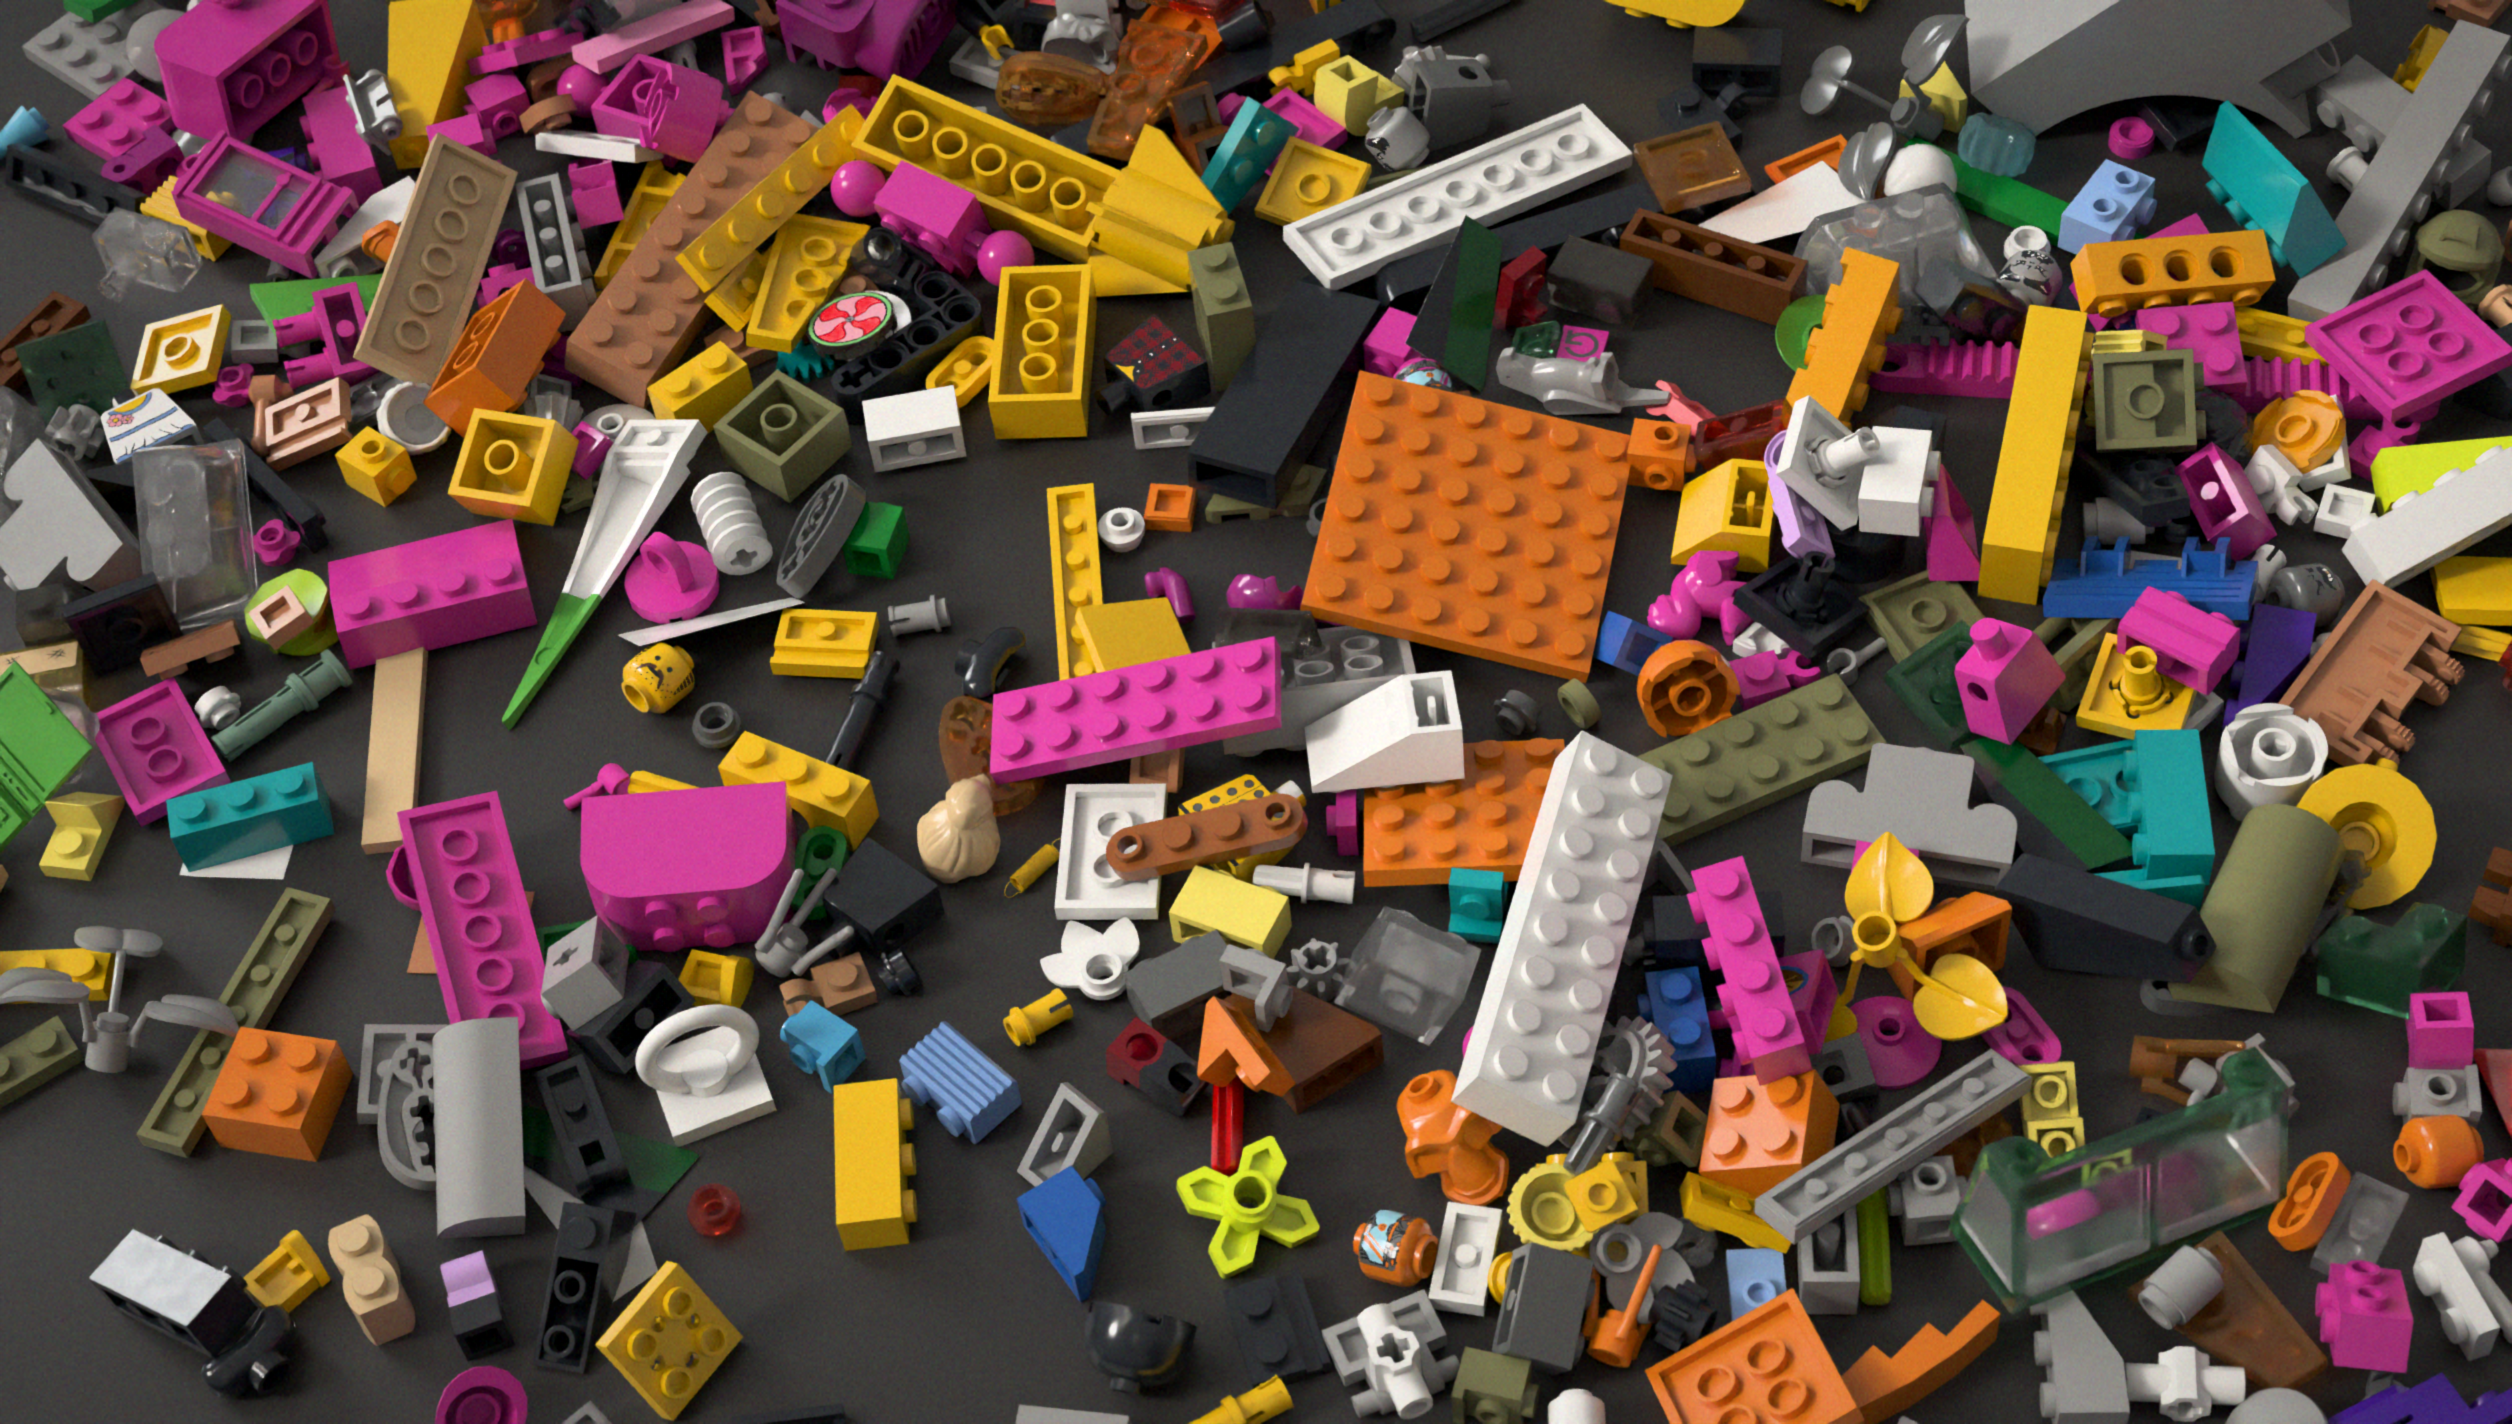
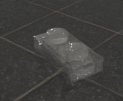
[2310,1171,2410,1276]

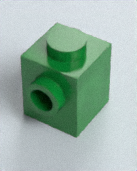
[842,501,910,580]

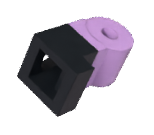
[440,1250,515,1361]

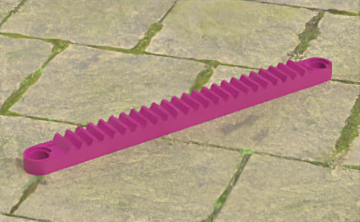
[1867,338,2442,422]

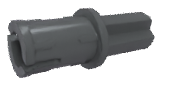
[1563,1073,1644,1177]

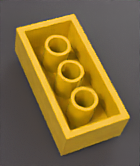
[988,264,1097,439]

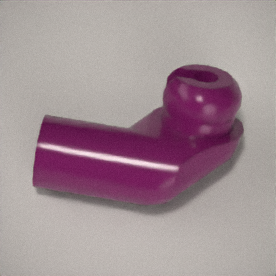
[1144,567,1196,624]

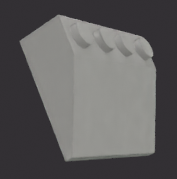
[1212,626,1416,757]

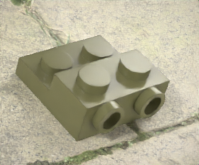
[2093,349,2206,454]

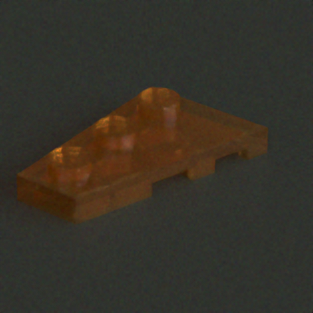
[2127,1230,2328,1390]

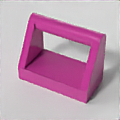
[1922,463,1980,581]

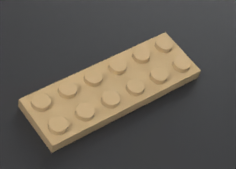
[353,132,518,386]

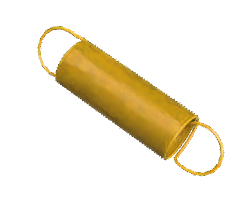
[1004,838,1061,898]

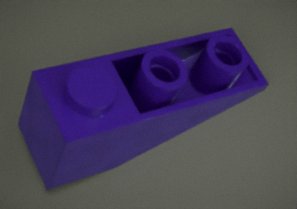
[2222,603,2317,728]

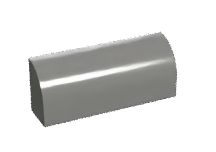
[432,1017,525,1239]

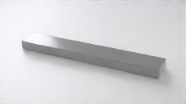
[1754,1049,2032,1244]

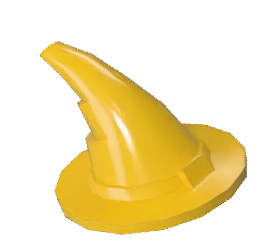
[2296,758,2437,910]

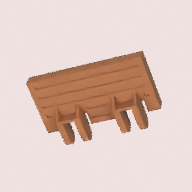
[2278,579,2465,767]

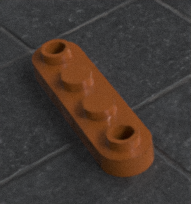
[1106,794,1308,881]

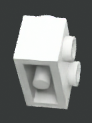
[862,385,966,472]
[1858,426,1941,536]

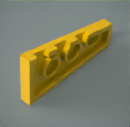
[746,213,871,353]

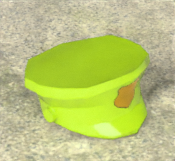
[244,568,339,656]

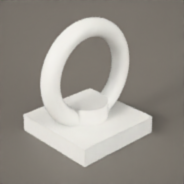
[635,1004,776,1147]

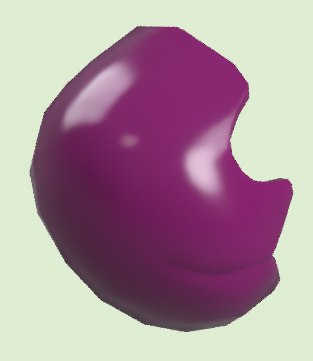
[1226,574,1304,634]

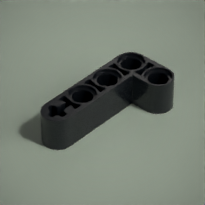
[832,271,987,425]

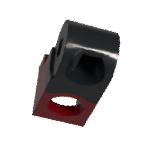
[1106,1017,1210,1116]

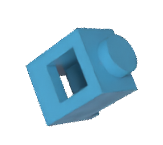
[780,1000,866,1094]

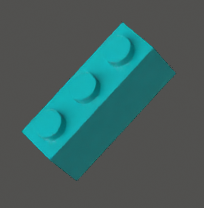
[2123,729,2215,885]
[166,762,334,872]

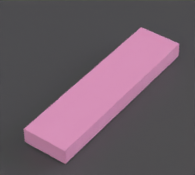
[572,0,735,75]

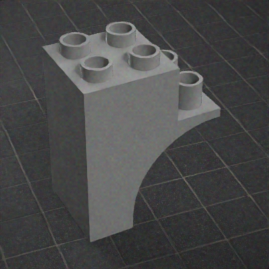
[1965,0,2352,142]

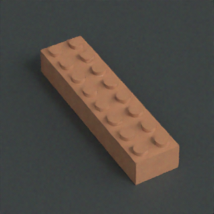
[565,90,820,409]

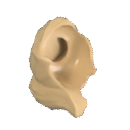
[917,774,1001,883]

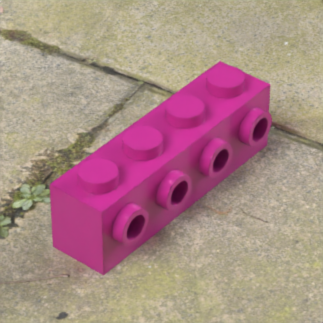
[1686,855,1812,1086]

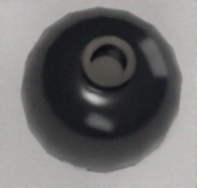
[1083,1301,1197,1396]

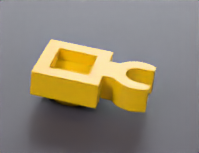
[1268,39,1340,97]

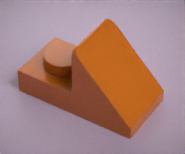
[1197,996,1296,1097]

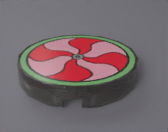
[807,292,897,360]

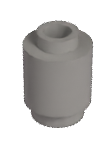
[2082,497,2155,546]
[2138,1245,2224,1330]

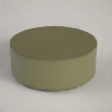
[1557,678,1602,729]

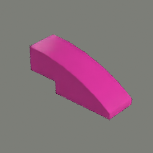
[568,157,624,229]

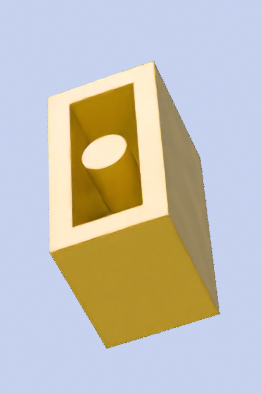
[647,340,754,434]

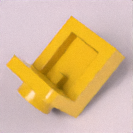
[1564,1159,1642,1233]

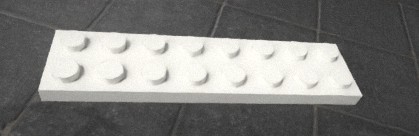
[1283,104,1633,290]

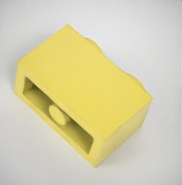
[1169,865,1292,959]

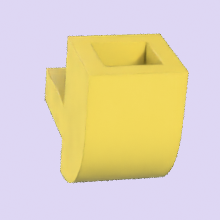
[1314,55,1405,136]

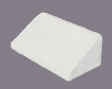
[1131,407,1215,449]

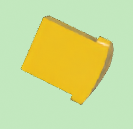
[678,949,754,1009]
[243,1230,331,1313]

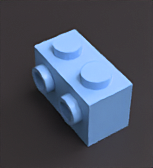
[2058,159,2157,255]

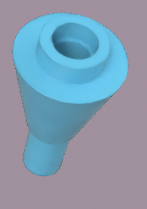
[0,106,50,160]

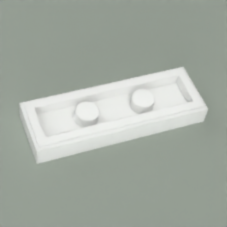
[536,129,663,163]

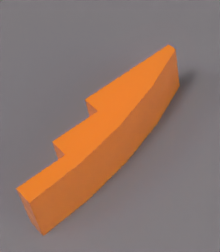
[1842,1300,2001,1424]

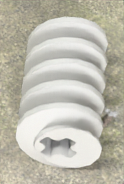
[691,472,773,575]

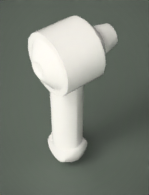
[2451,1236,2512,1344]

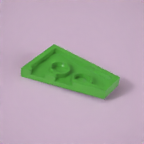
[249,274,383,350]

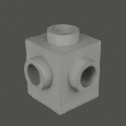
[1885,1155,1969,1246]

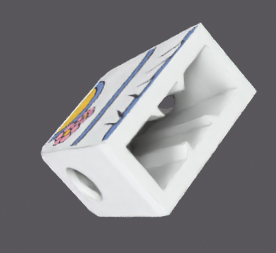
[100,388,207,465]

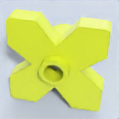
[1176,1136,1319,1279]

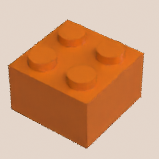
[202,1026,353,1162]
[1699,1069,1840,1196]

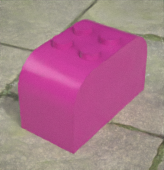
[154,0,341,142]
[580,781,798,952]

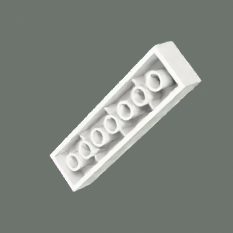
[1451,731,1673,1147]

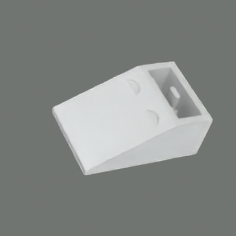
[1304,670,1465,793]

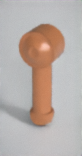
[248,375,296,457]

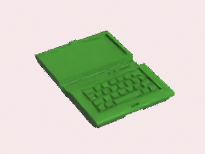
[0,661,94,853]

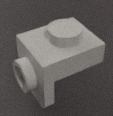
[1219,944,1293,1032]

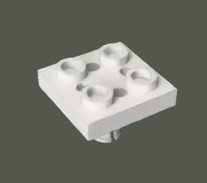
[1776,395,1880,531]

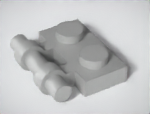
[1322,1289,1460,1418]

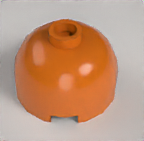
[1637,640,1740,738]

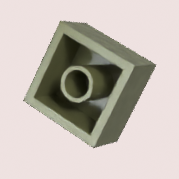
[713,370,853,503]

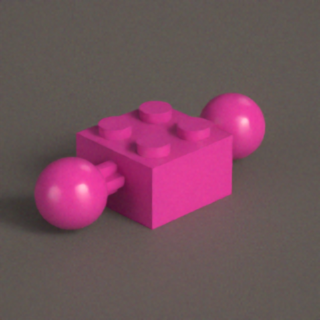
[557,52,736,168]
[831,160,1035,287]

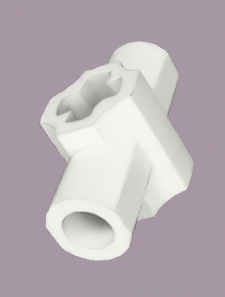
[1357,1304,1433,1419]
[2125,1346,2245,1422]

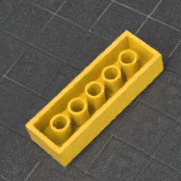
[851,74,1126,265]
[1977,304,2094,605]

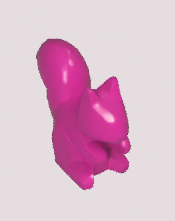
[1647,551,1754,646]

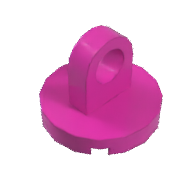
[624,532,720,624]

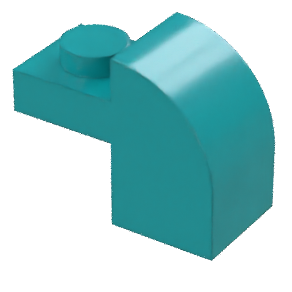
[1448,868,1513,944]

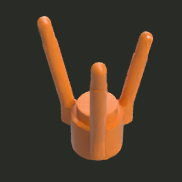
[1581,1245,1663,1368]

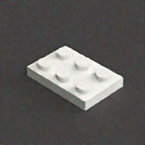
[1054,784,1168,920]

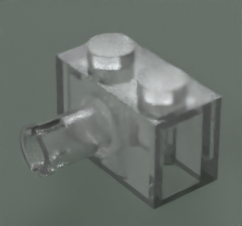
[91,207,203,302]

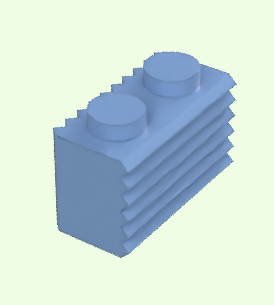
[899,1021,1022,1144]

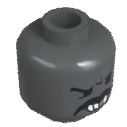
[2265,563,2345,628]

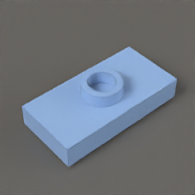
[1726,1248,1786,1322]

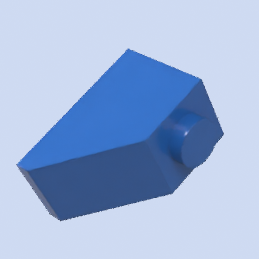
[1016,1165,1107,1303]

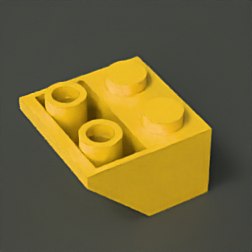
[1671,458,1777,573]

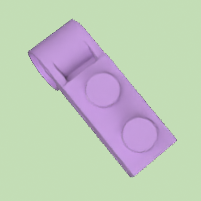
[1764,430,1835,568]

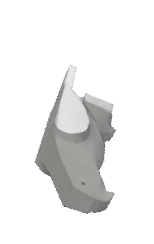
[1496,347,1671,415]

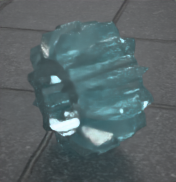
[1957,112,2036,177]

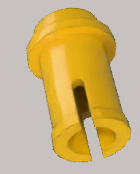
[1003,988,1073,1046]

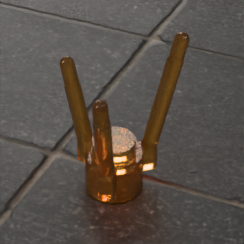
[2129,1034,2249,1131]

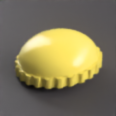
[1507,1162,1600,1254]

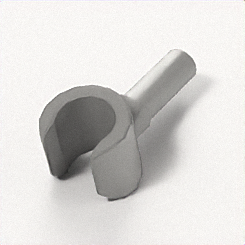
[1827,637,1887,686]
[2178,1058,2217,1138]

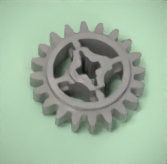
[1557,1016,1677,1151]

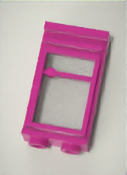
[171,129,359,279]

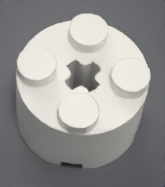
[2214,703,2328,822]

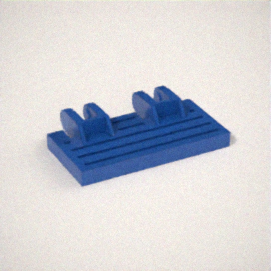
[2043,536,2259,620]

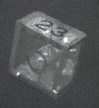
[1334,906,1481,1046]

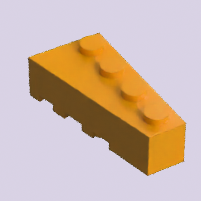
[1775,247,1904,435]

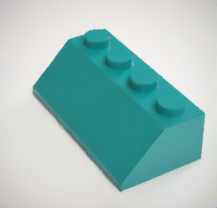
[2202,100,2348,278]

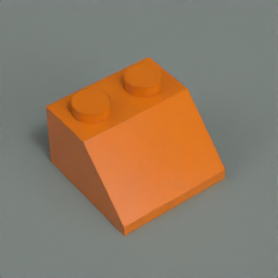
[1885,891,2012,1003]

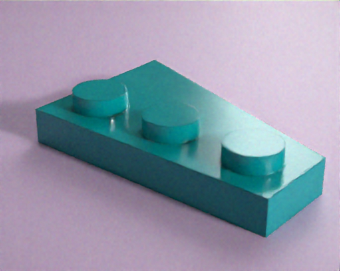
[1201,97,1301,216]

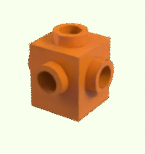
[1627,418,1699,492]

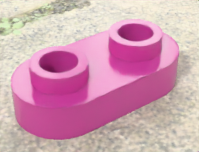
[1980,986,2061,1066]

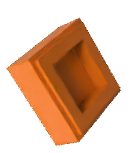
[1144,483,1198,532]

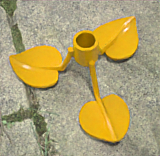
[1823,832,2008,1044]

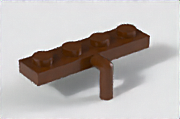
[0,290,91,405]

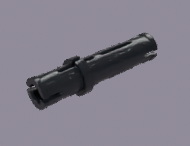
[824,651,901,772]

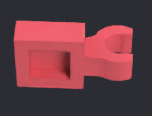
[1643,380,1730,443]

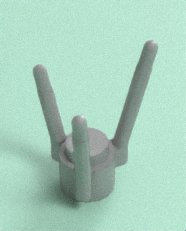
[755,868,854,977]

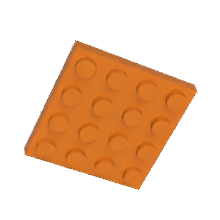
[1364,738,1565,887]

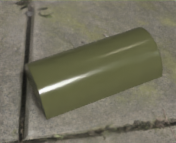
[2168,804,2347,1013]

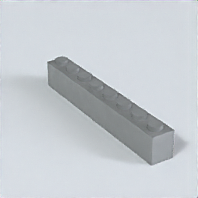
[2288,19,2512,322]

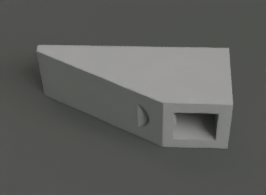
[2028,1259,2130,1424]

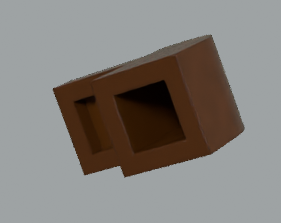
[1165,81,1230,178]

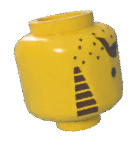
[622,642,694,714]

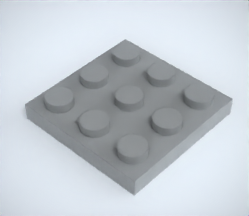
[22,0,168,101]

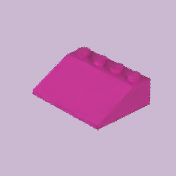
[328,518,538,670]

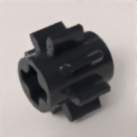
[1647,1279,1718,1353]

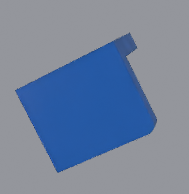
[1593,610,1673,676]

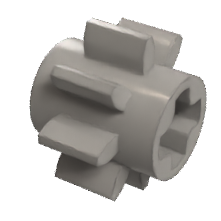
[45,404,106,461]
[1287,938,1351,1002]

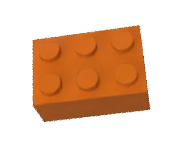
[422,278,566,438]

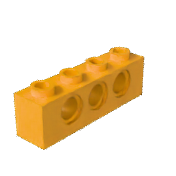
[2070,229,2276,318]

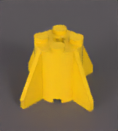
[1085,124,1235,297]

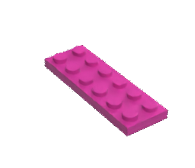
[990,636,1282,785]
[397,791,568,1071]

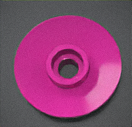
[1849,996,1942,1090]

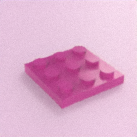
[2305,269,2512,423]

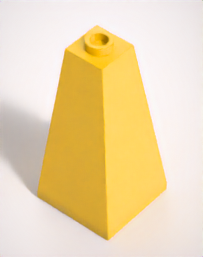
[388,0,489,169]

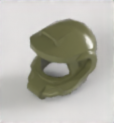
[2404,210,2505,312]

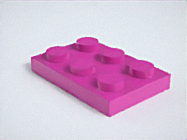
[84,677,231,827]

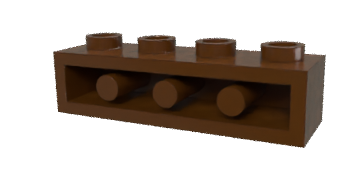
[1620,208,1808,326]

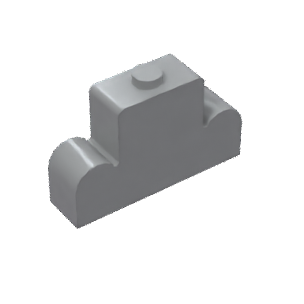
[0,438,154,613]
[1801,743,2017,892]

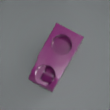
[101,124,185,197]

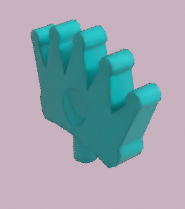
[775,339,835,383]

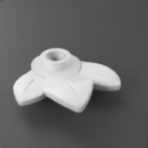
[1040,917,1140,1000]

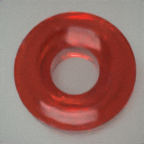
[687,1183,742,1236]

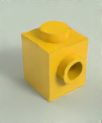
[335,426,418,508]

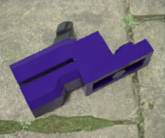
[2327,1370,2512,1424]

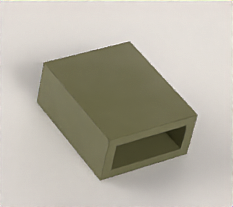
[1187,242,1257,392]

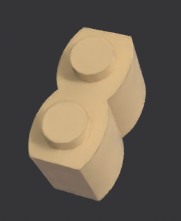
[328,1214,415,1346]

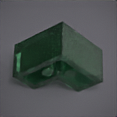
[2317,902,2467,1020]

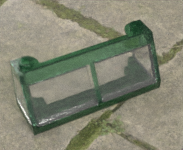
[1948,1046,2289,1314]

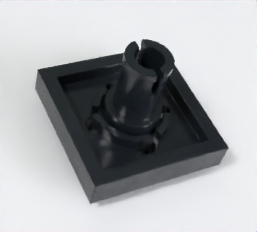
[1732,551,1871,660]

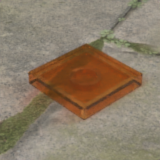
[1634,121,1751,214]

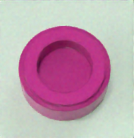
[2108,117,2155,159]

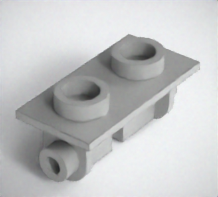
[343,69,403,156]

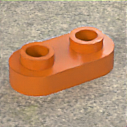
[2268,1152,2351,1251]

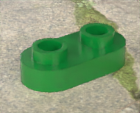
[791,826,850,920]

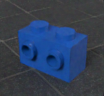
[1636,966,1716,1094]

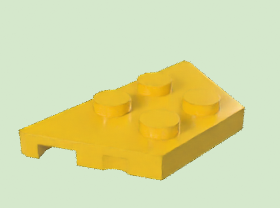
[594,159,687,289]

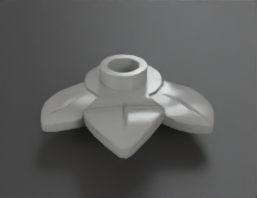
[1589,1212,1695,1324]

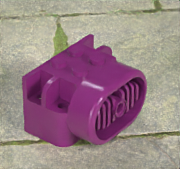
[775,0,957,82]

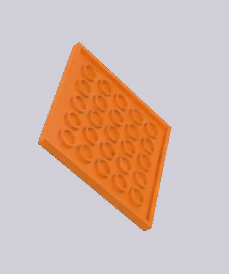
[1299,370,1631,683]

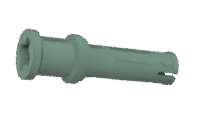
[210,649,352,763]

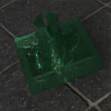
[15,318,130,428]
[1884,619,1976,751]

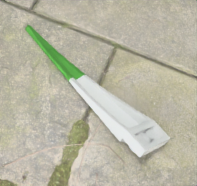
[502,420,708,731]

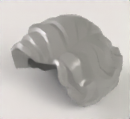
[1042,12,1120,98]

